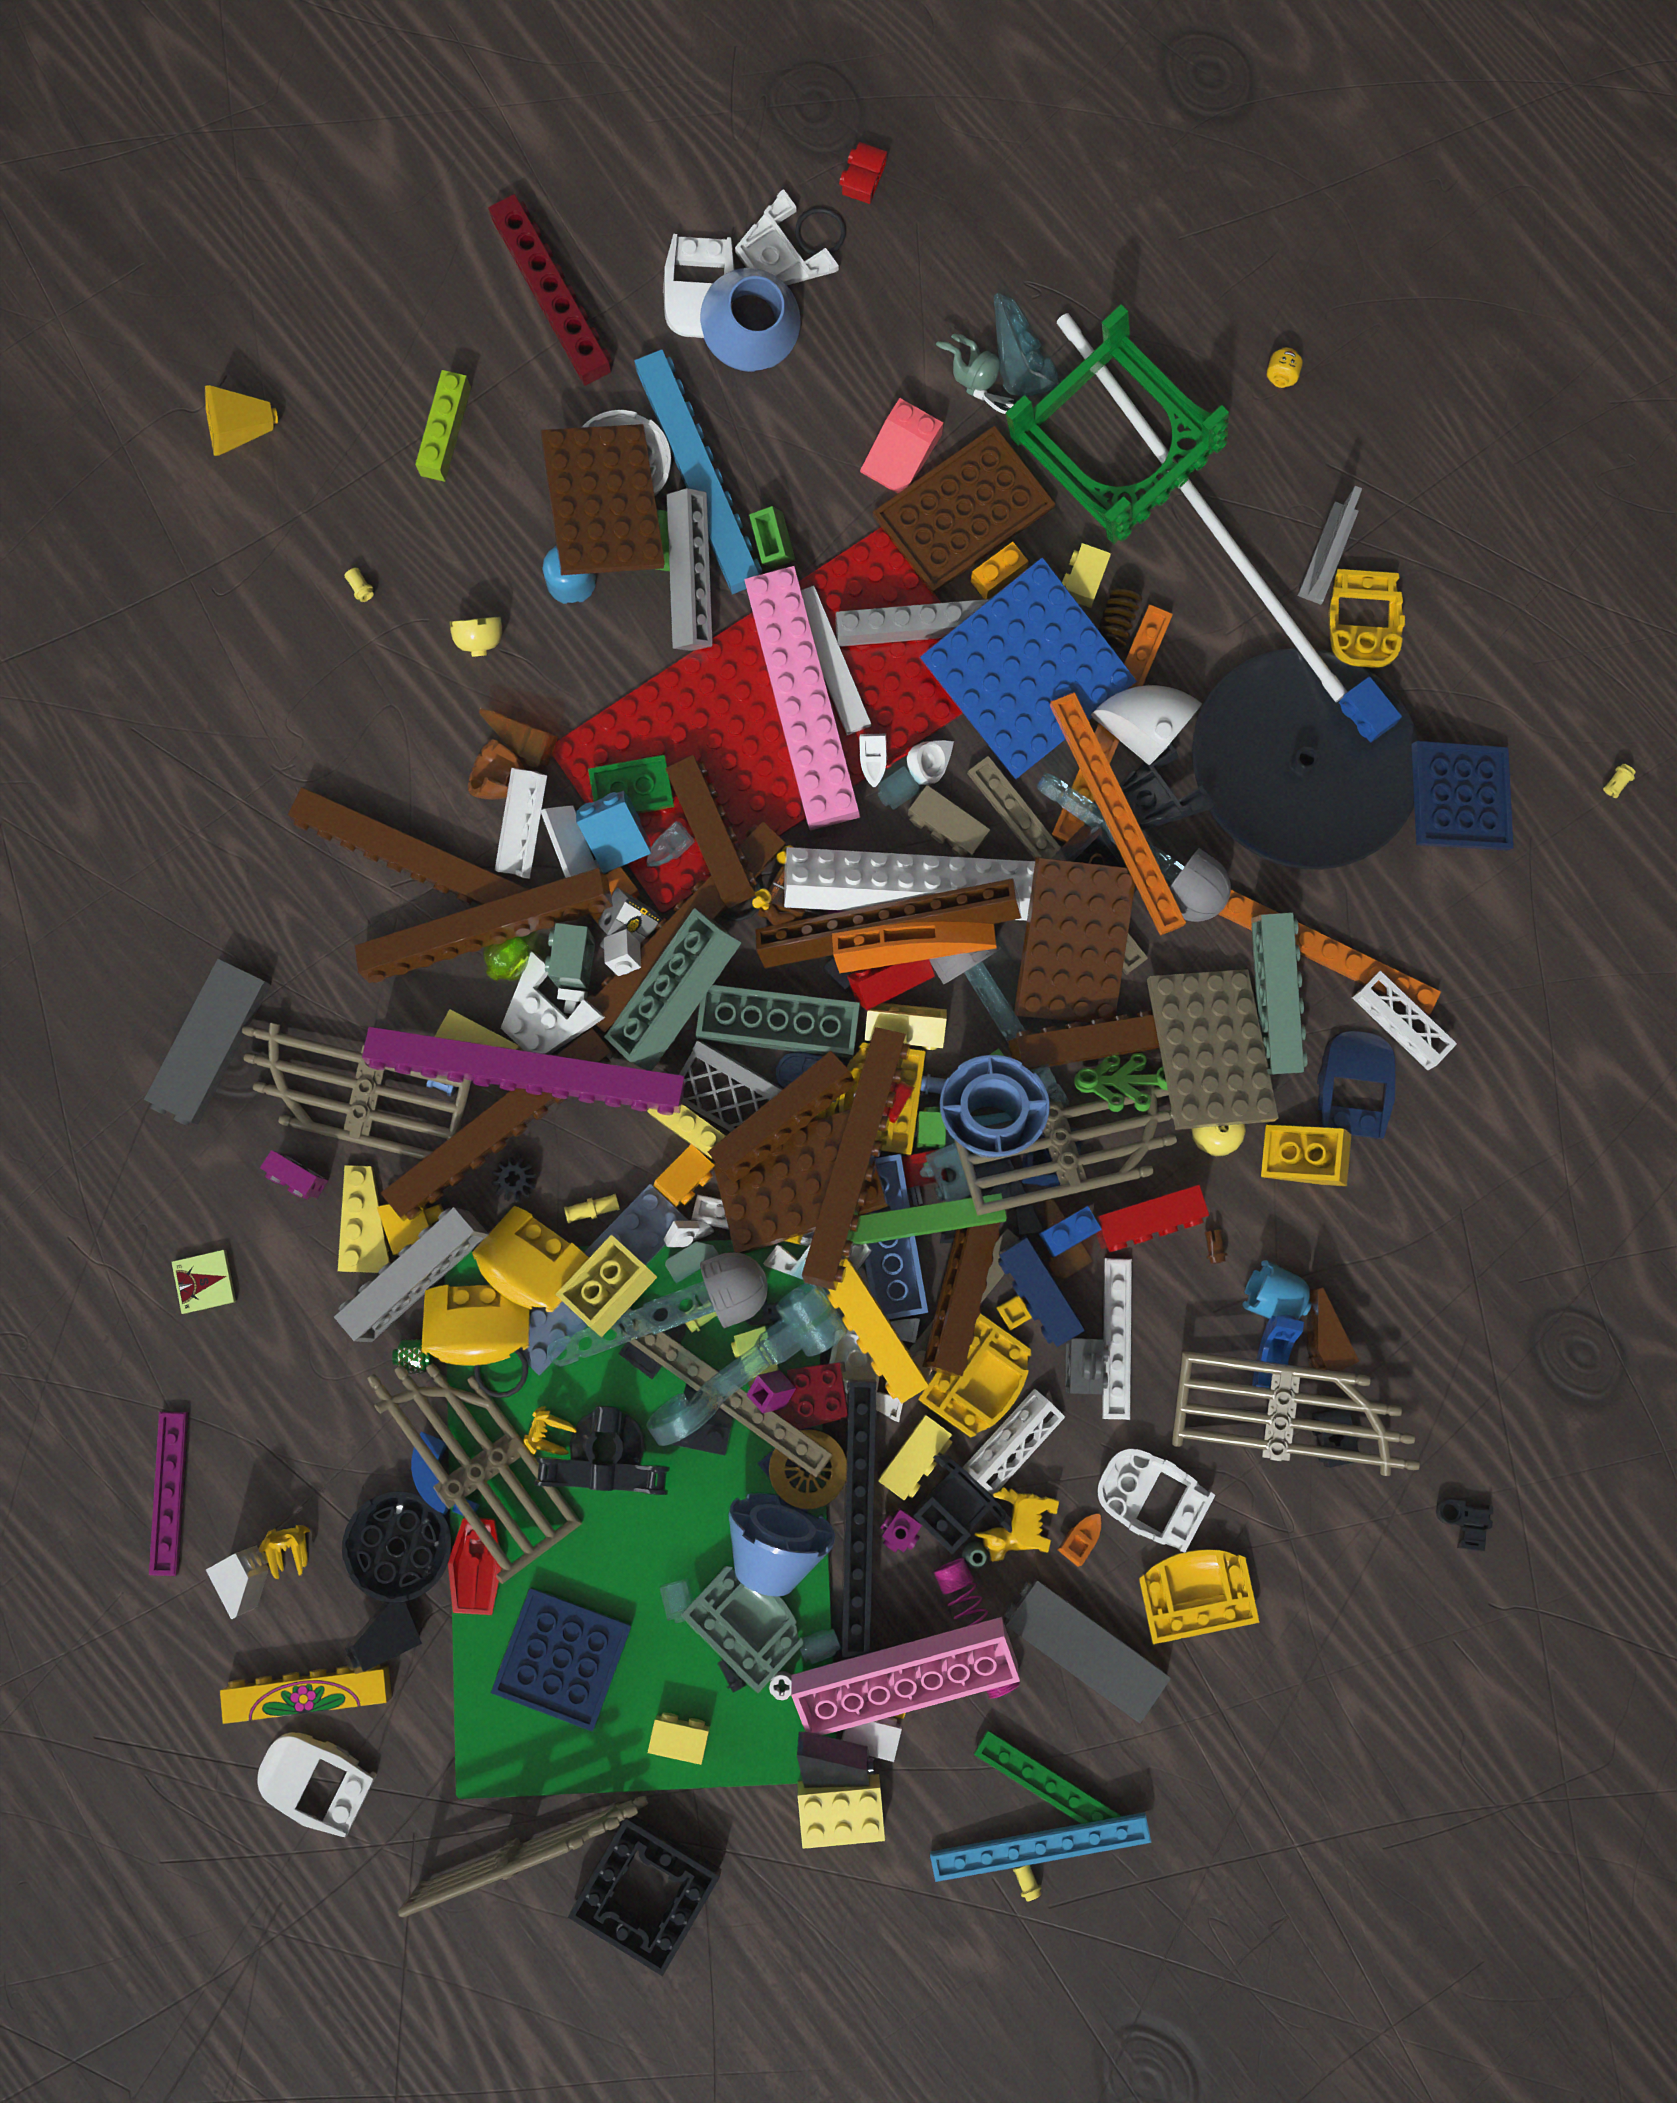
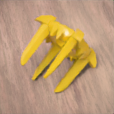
[524,1407,577,1455]
[259,1525,310,1579]

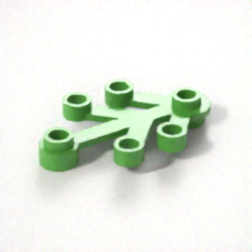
[1074,1053,1168,1112]

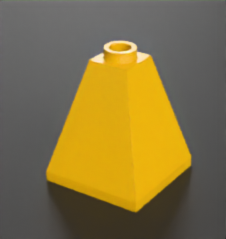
[205,385,278,456]

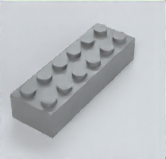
[334,1207,489,1342]

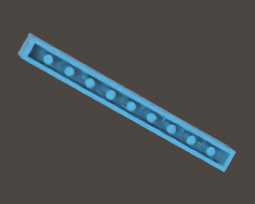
[634,350,762,594]

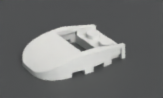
[663,234,735,338]
[1098,1449,1215,1553]
[258,1732,377,1837]

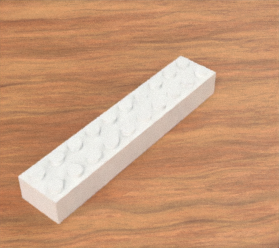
[784,847,1035,920]

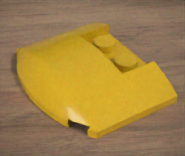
[839,1042,925,1155]
[472,1206,589,1312]
[422,1285,530,1365]
[918,1313,1031,1438]
[1139,1549,1260,1644]

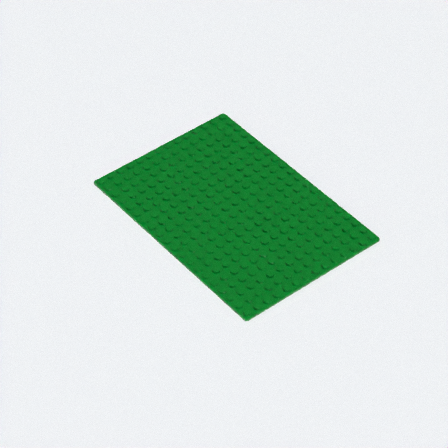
[445,1240,836,1799]

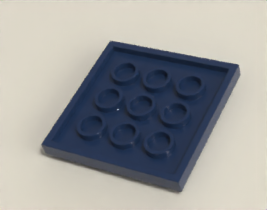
[1412,741,1514,850]
[491,1587,632,1732]

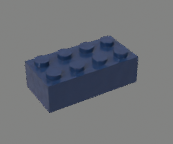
[998,1234,1085,1347]

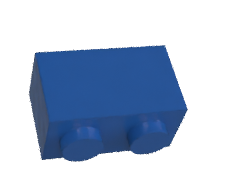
[1339,677,1402,743]
[1039,1206,1102,1257]

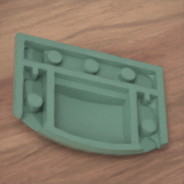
[681,1566,803,1693]

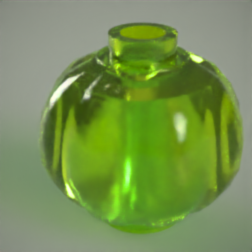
[483,937,530,981]

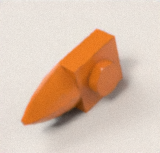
[1057,1514,1101,1567]

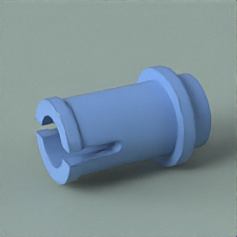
[920,1074,947,1094]

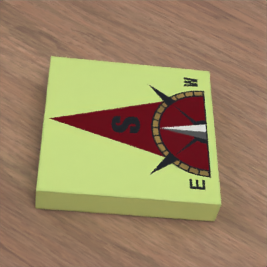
[172,1250,236,1314]

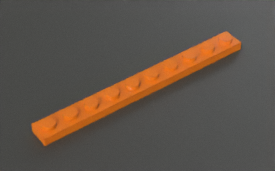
[1051,604,1173,843]
[1050,692,1186,936]
[1218,890,1441,1016]

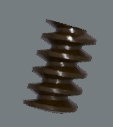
[1097,589,1142,648]

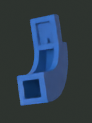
[1252,1315,1304,1388]
[411,1432,480,1516]

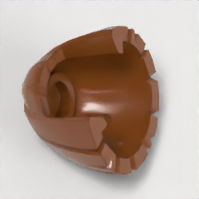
[468,740,524,800]

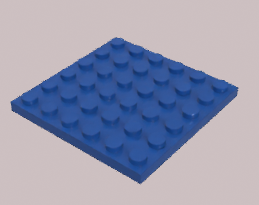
[919,558,1137,779]

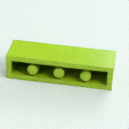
[415,370,471,482]

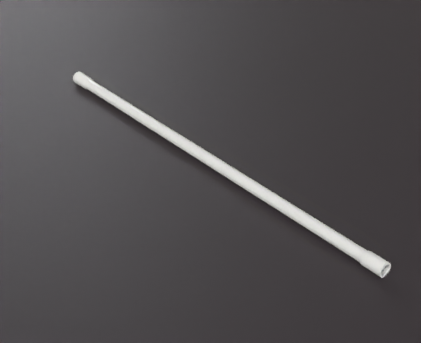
[1057,313,1347,702]

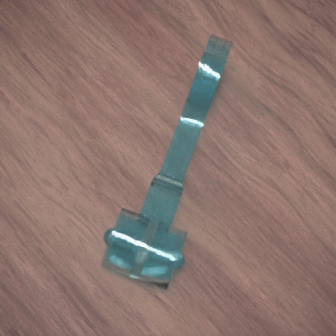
[646,1283,848,1446]

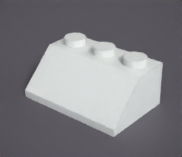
[540,805,603,878]
[206,1545,269,1619]

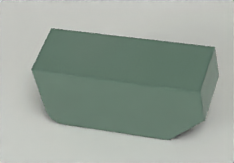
[665,1242,719,1283]

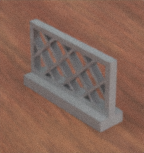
[1297,486,1362,605]
[679,1040,783,1132]

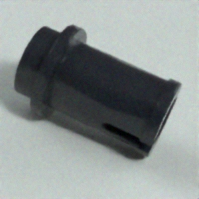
[717,1660,747,1692]

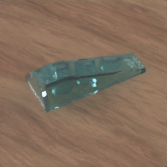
[994,293,1061,397]

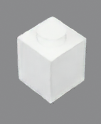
[604,929,641,976]

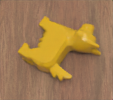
[975,1487,1059,1562]

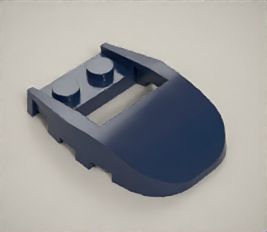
[1317,1031,1395,1140]

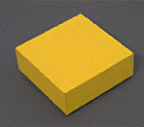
[996,1295,1032,1331]

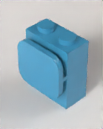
[576,791,651,873]

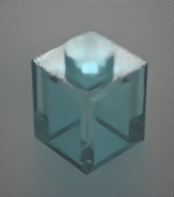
[878,766,919,810]
[660,1578,693,1623]

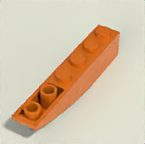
[832,921,997,973]

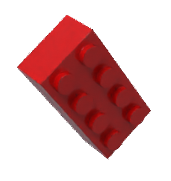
[1095,1185,1209,1252]

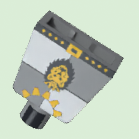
[598,887,662,949]

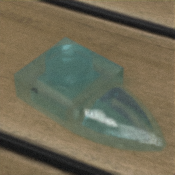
[646,821,695,866]

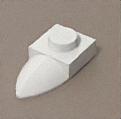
[860,734,887,787]
[663,1221,714,1247]

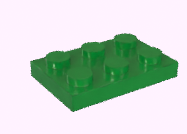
[588,755,674,814]

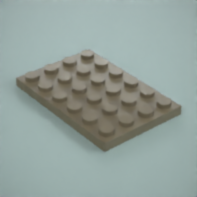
[1147,969,1279,1130]

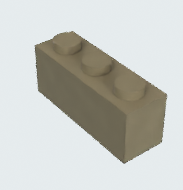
[908,785,990,858]

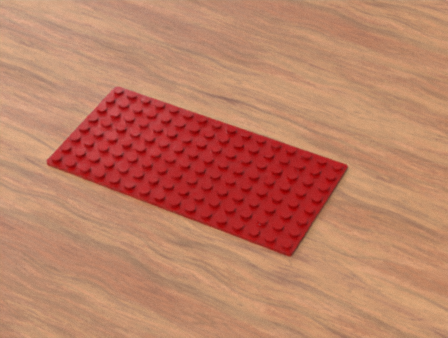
[549,528,963,913]

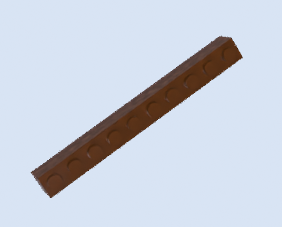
[288,787,529,905]
[586,822,786,1034]
[355,868,613,983]
[755,878,1022,968]
[802,1027,910,1291]
[381,1028,612,1221]

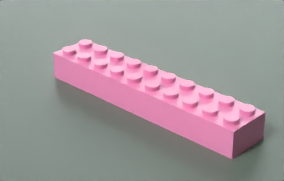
[744,566,860,831]

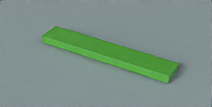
[850,1193,1007,1246]

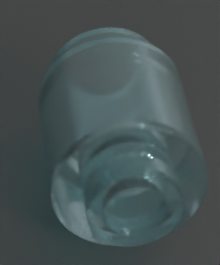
[800,1629,841,1664]

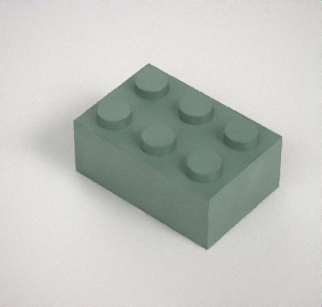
[545,923,596,992]

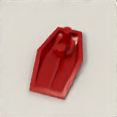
[448,1517,502,1615]

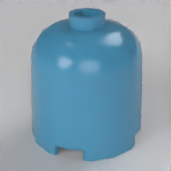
[543,546,596,604]
[1242,1260,1312,1320]

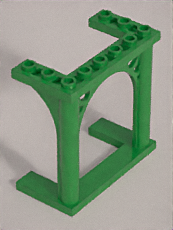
[1005,304,1229,544]

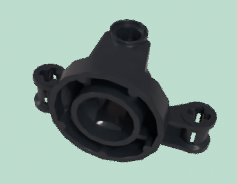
[534,1406,670,1495]

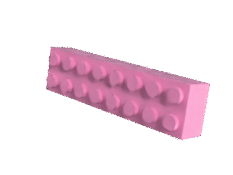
[791,1617,1020,1736]

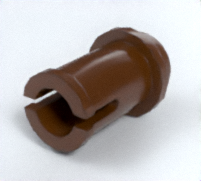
[1204,1230,1228,1264]

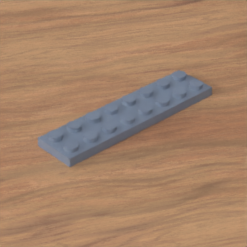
[519,1184,689,1375]

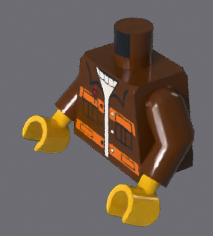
[752,845,824,925]

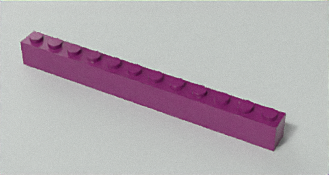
[362,1027,686,1115]

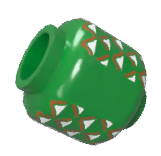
[392,1339,433,1374]

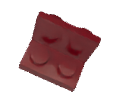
[787,1361,848,1424]

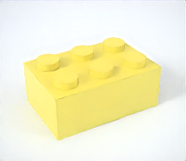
[555,1235,657,1337]
[798,1774,885,1849]

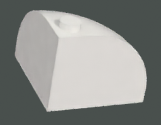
[1091,685,1202,765]

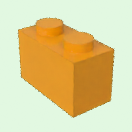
[970,542,1029,600]
[653,1144,715,1208]

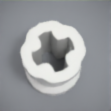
[769,1671,792,1700]

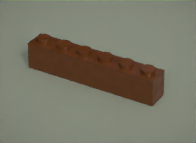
[665,755,757,908]
[1008,1011,1160,1070]
[707,1051,856,1184]
[922,1222,1000,1376]

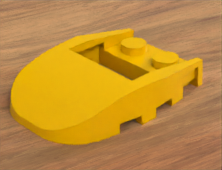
[1328,569,1405,668]

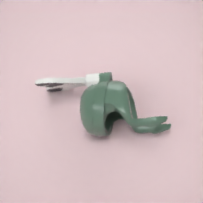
[936,334,1017,414]

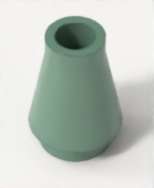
[962,1541,989,1569]

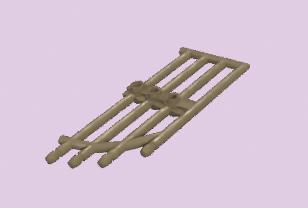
[242,1022,471,1160]
[954,1085,1177,1216]
[1172,1351,1420,1476]
[367,1363,582,1584]
[398,1796,648,1917]

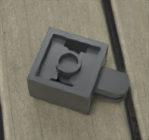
[1065,1339,1109,1394]

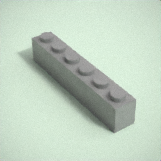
[667,488,712,651]
[835,599,990,647]

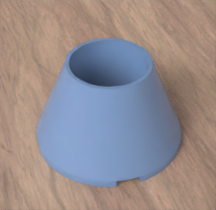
[700,268,800,372]
[940,1055,1050,1158]
[729,1493,835,1596]

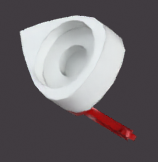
[885,740,954,785]

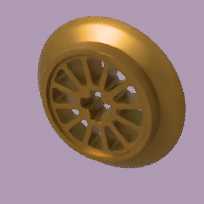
[769,1429,846,1509]

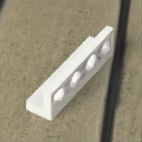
[495,768,547,879]
[1352,971,1457,1070]
[963,1389,1065,1496]

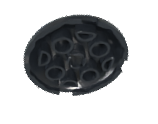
[342,1491,452,1602]

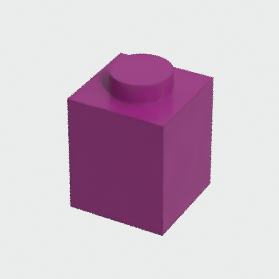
[747,1370,796,1413]

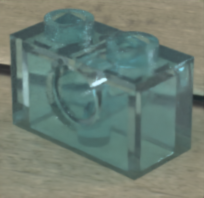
[923,1143,971,1202]

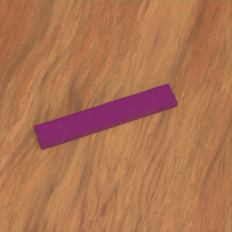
[149,1411,188,1576]

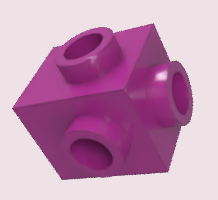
[880,1508,922,1552]

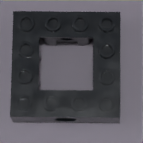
[568,1815,722,1977]

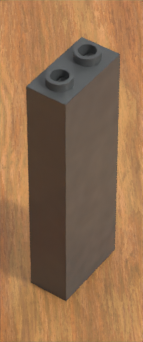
[144,959,271,1126]
[1004,1578,1171,1723]

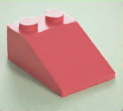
[860,398,943,494]

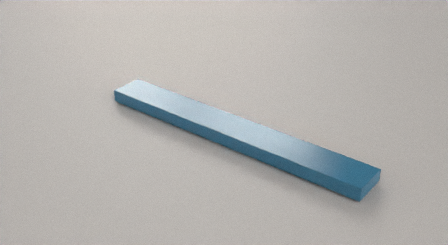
[930,1812,1151,1882]

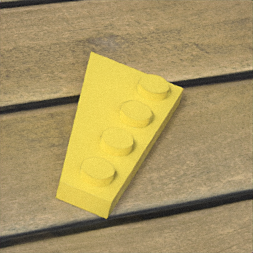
[338,1165,390,1273]

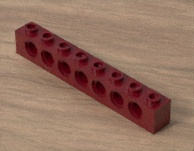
[488,194,612,386]

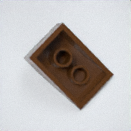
[1307,1287,1359,1371]

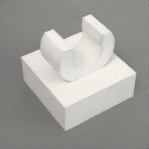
[557,988,588,1014]

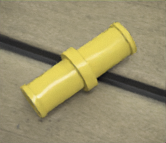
[564,1194,620,1223]

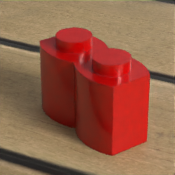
[839,142,888,204]

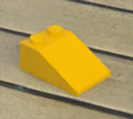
[1261,1125,1351,1186]

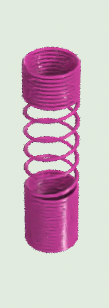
[933,1558,1020,1699]

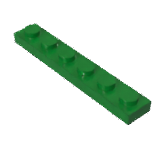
[973,1729,1122,1824]

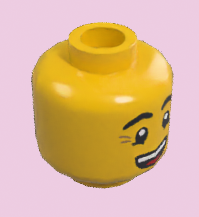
[1267,348,1303,388]

